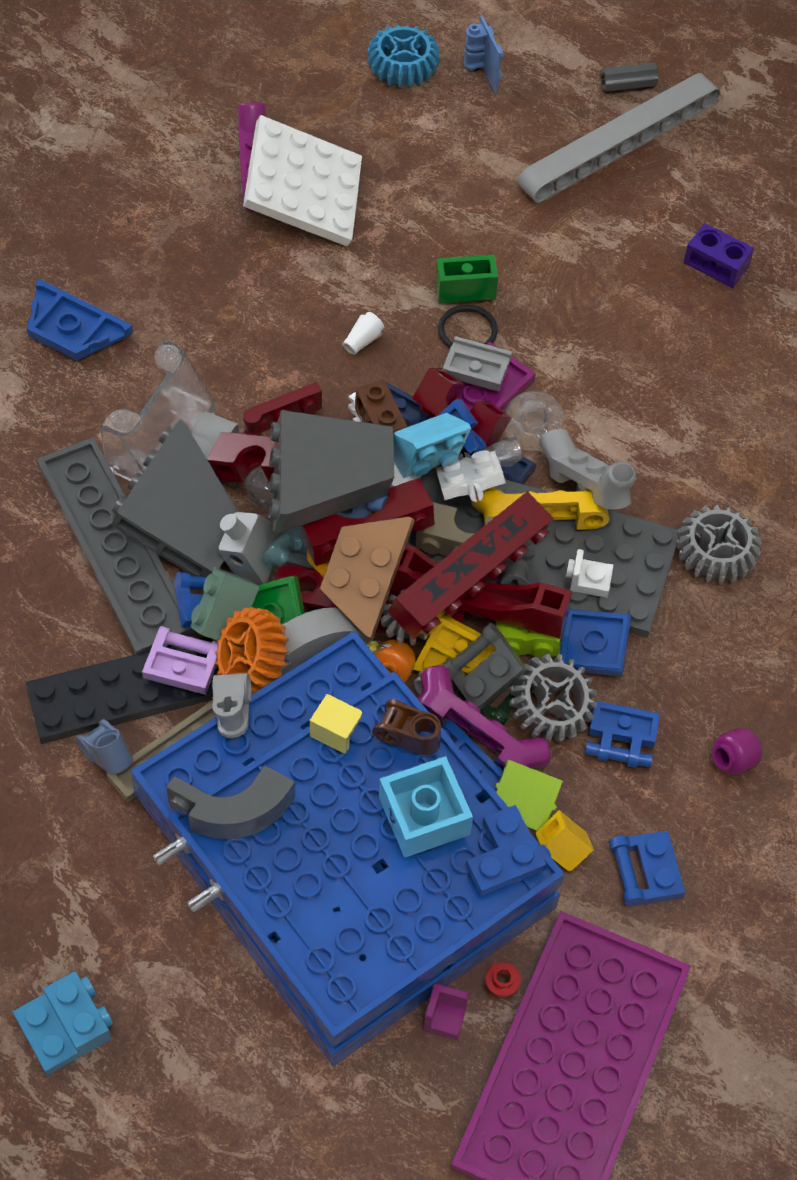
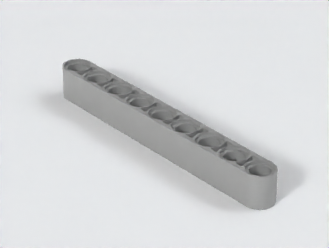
[517,73,721,203]

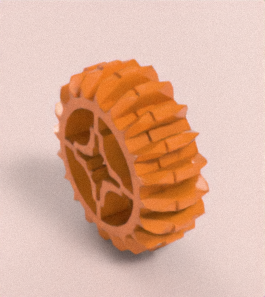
[214,607,289,694]

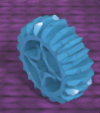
[368,23,440,89]

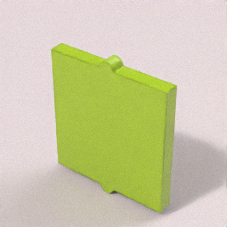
[494,760,563,831]

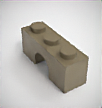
[415,502,493,556]

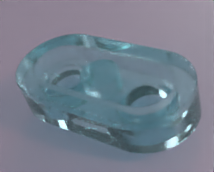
[261,526,305,569]

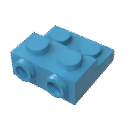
[13,971,113,1076]

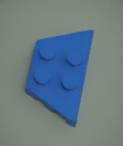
[27,279,133,361]

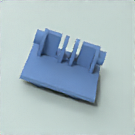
[464,15,504,93]

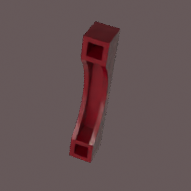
[390,544,572,639]

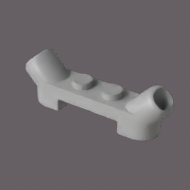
[539,428,637,510]

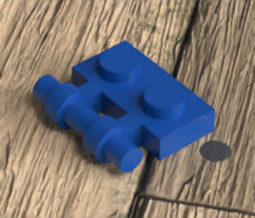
[585,700,660,768]

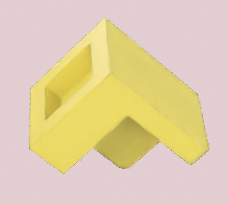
[310,694,362,754]

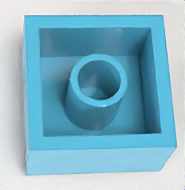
[379,756,473,858]

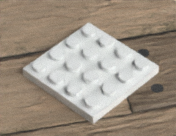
[243,115,362,246]

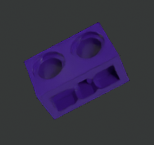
[684,223,754,288]

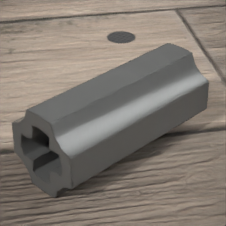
[600,62,658,92]

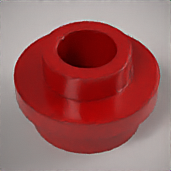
[485,962,521,998]

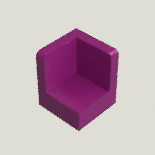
[423,983,469,1041]

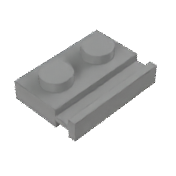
[443,336,512,391]

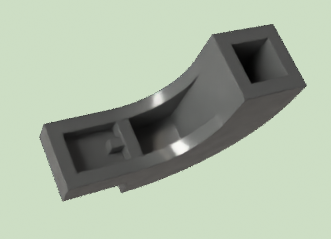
[166,765,295,839]

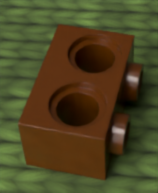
[355,379,408,433]

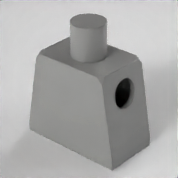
[218,512,287,584]

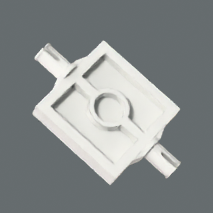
[435,450,506,502]

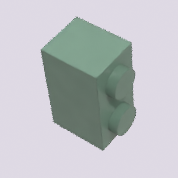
[190,567,260,640]

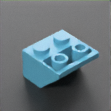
[393,413,471,479]

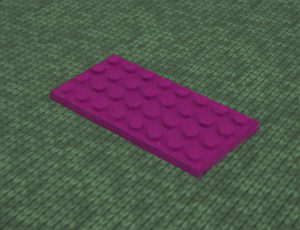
[450,911,691,1180]

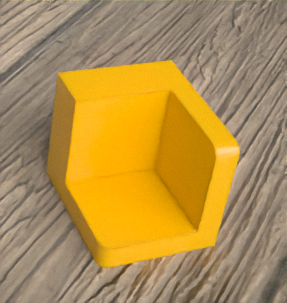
[535,810,594,871]

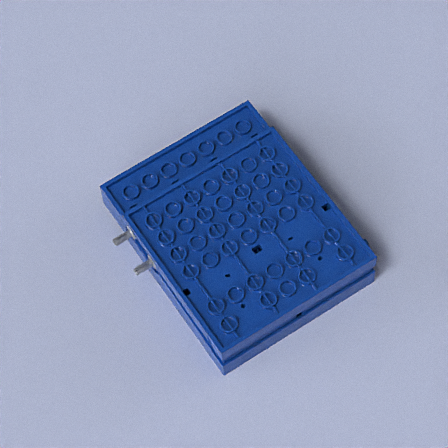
[130,631,565,1066]

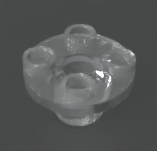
[505,390,565,451]

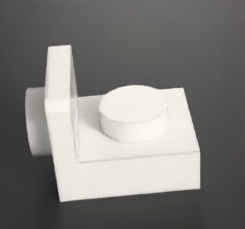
[566,549,613,598]

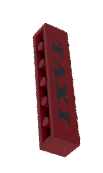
[387,491,554,640]

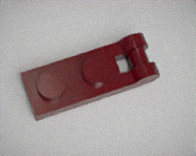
[243,382,322,436]

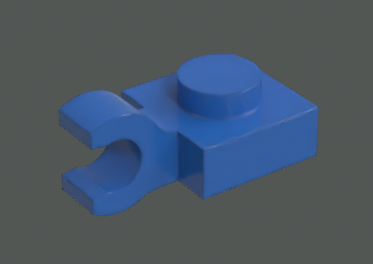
[438,399,487,454]

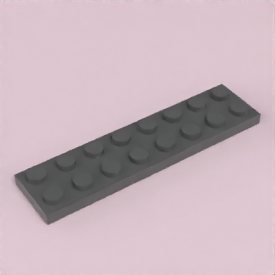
[37,437,196,655]

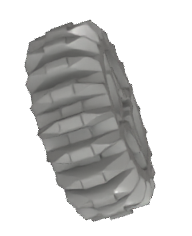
[676,504,761,585]
[509,654,597,742]

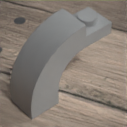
[276,607,373,679]

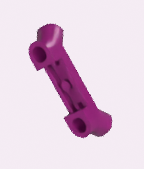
[238,102,266,212]
[417,665,551,770]

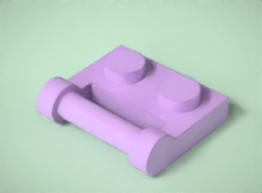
[142,626,219,695]

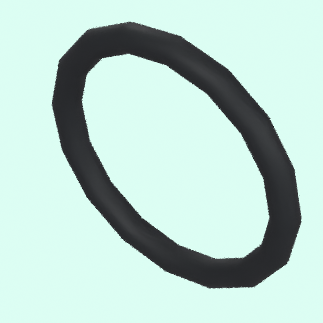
[438,304,498,348]

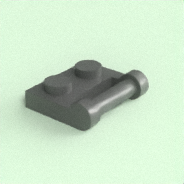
[442,623,528,710]

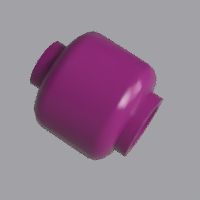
[712,728,762,775]

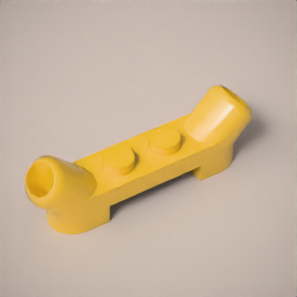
[471,486,609,530]

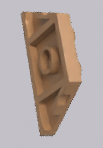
[320,517,415,639]

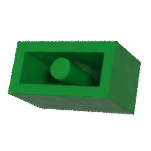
[435,255,498,303]

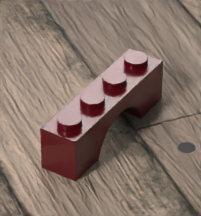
[300,478,435,566]

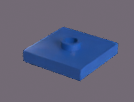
[560,609,631,677]

